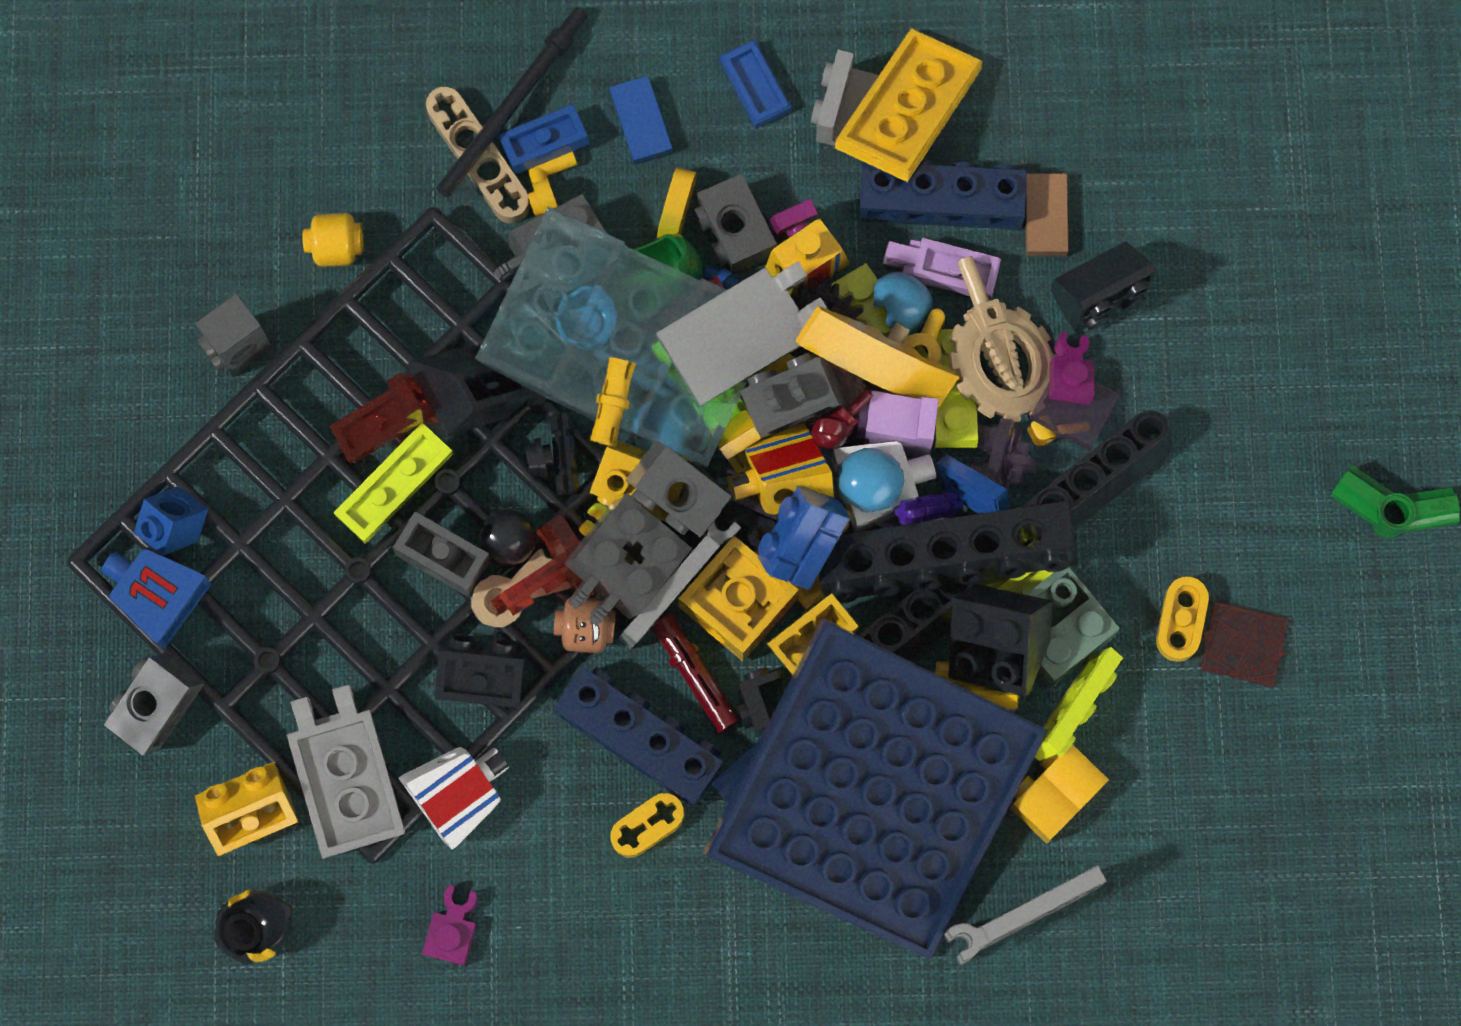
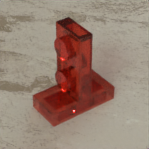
[330,372,440,463]
[487,514,597,617]

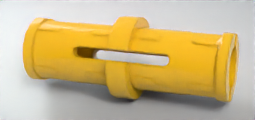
[590,357,636,447]

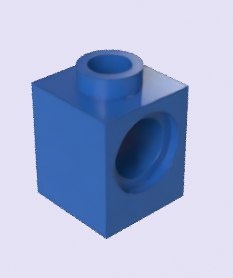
[133,486,208,556]

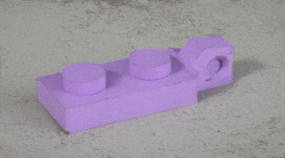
[883,238,1001,301]

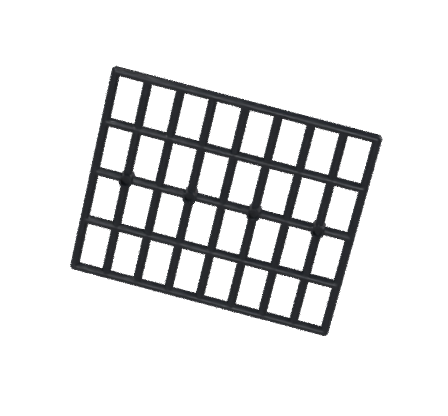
[67,207,730,864]

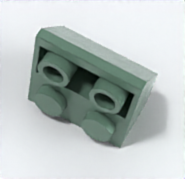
[1026,567,1120,689]

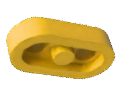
[1156,577,1209,662]

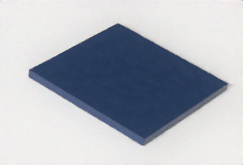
[703,618,1048,960]

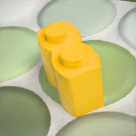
[1010,745,1109,844]

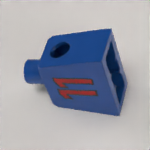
[101,549,211,650]

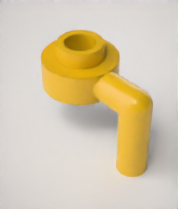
[527,151,577,217]
[902,309,945,364]

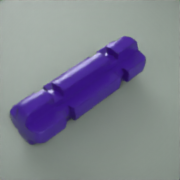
[894,491,964,525]

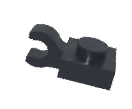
[721,489,776,552]

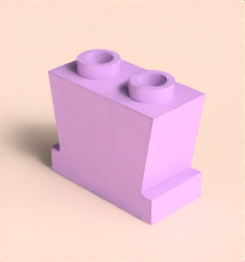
[856,391,939,459]

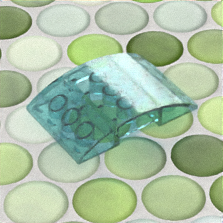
[476,206,748,467]

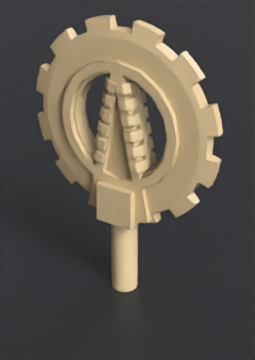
[948,256,1057,423]

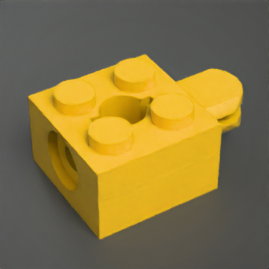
[678,536,799,662]

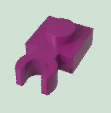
[769,199,818,237]
[1049,332,1094,405]
[422,885,478,966]

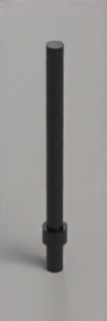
[436,7,588,198]

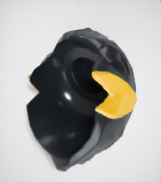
[213,889,293,965]

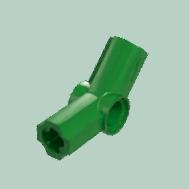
[1329,465,1460,538]

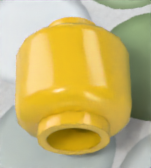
[303,213,364,267]

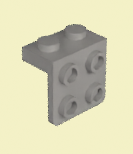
[811,50,879,146]

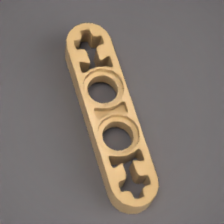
[426,87,530,224]

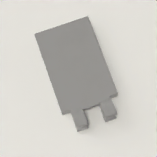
[656,261,828,407]
[617,511,741,649]
[287,685,406,859]
[944,866,1106,965]

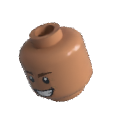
[554,597,616,653]

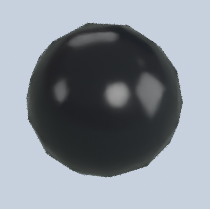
[478,508,537,567]

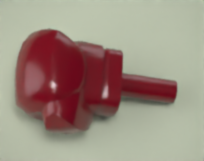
[811,389,873,449]

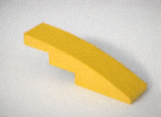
[795,306,959,410]

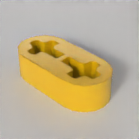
[657,167,697,238]
[610,793,684,858]

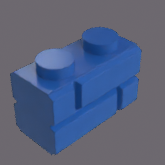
[758,485,850,590]

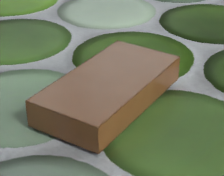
[1025,174,1068,256]

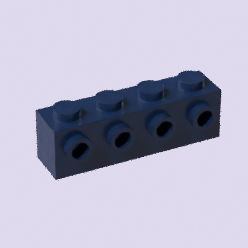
[858,160,1027,230]
[553,666,723,809]

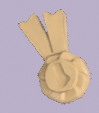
[471,549,572,628]

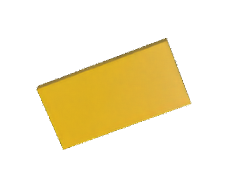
[835,28,983,182]

